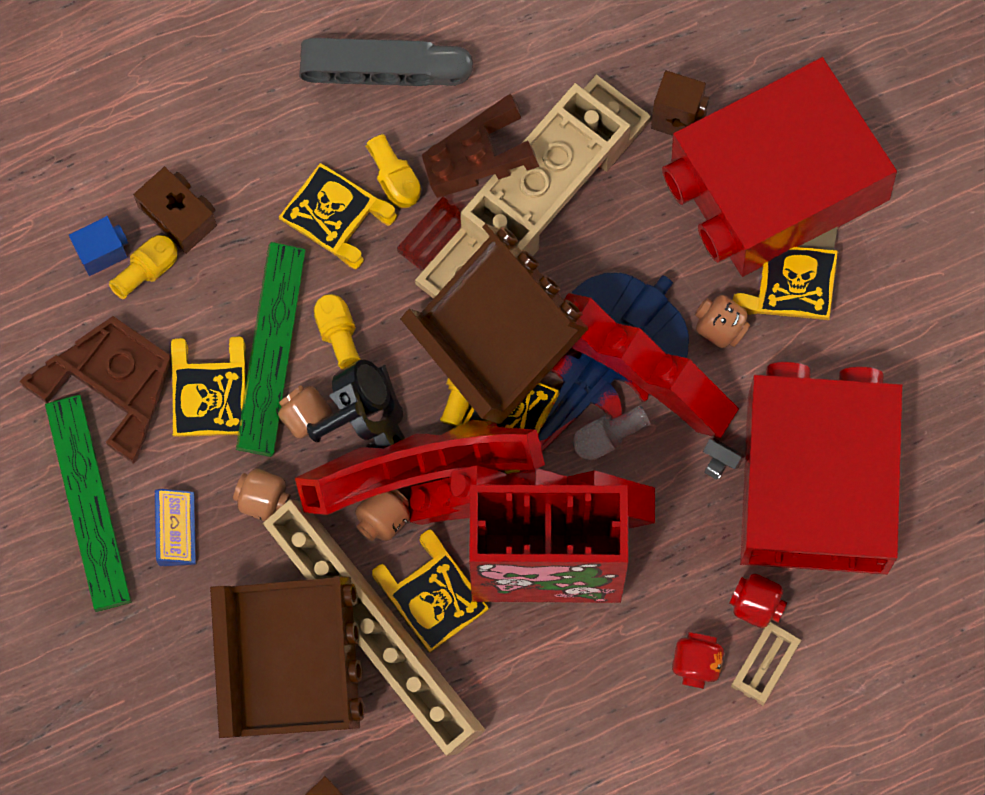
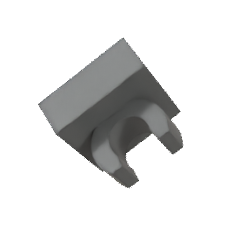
[703,438,745,480]

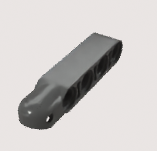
[299,38,473,86]

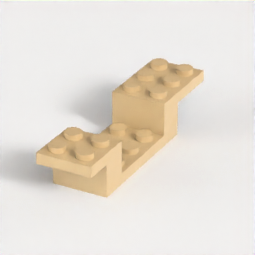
[415,75,651,299]

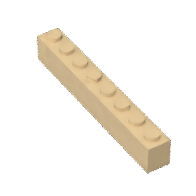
[262,499,486,756]

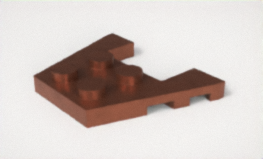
[422,94,539,198]
[20,316,172,464]

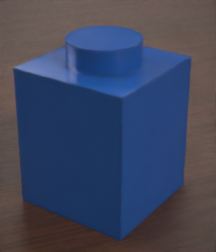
[69,216,128,276]

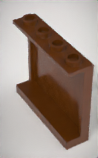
[400,223,588,424]
[210,576,364,738]

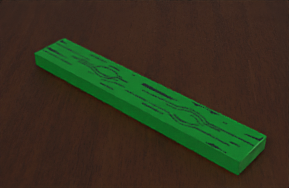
[236,242,305,457]
[45,395,132,612]

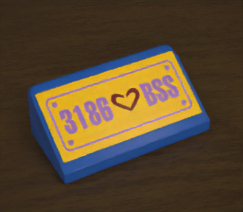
[155,489,196,566]

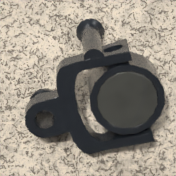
[307,359,405,449]

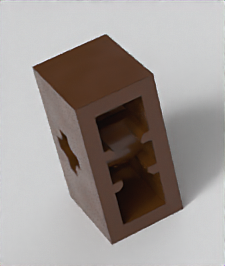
[651,70,710,136]
[133,166,217,254]

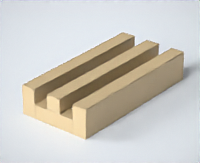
[731,622,801,706]

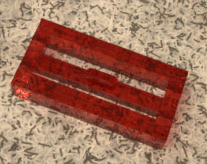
[397,197,461,271]

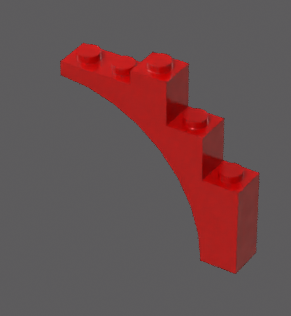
[563,293,739,438]
[295,420,545,515]
[410,465,655,529]

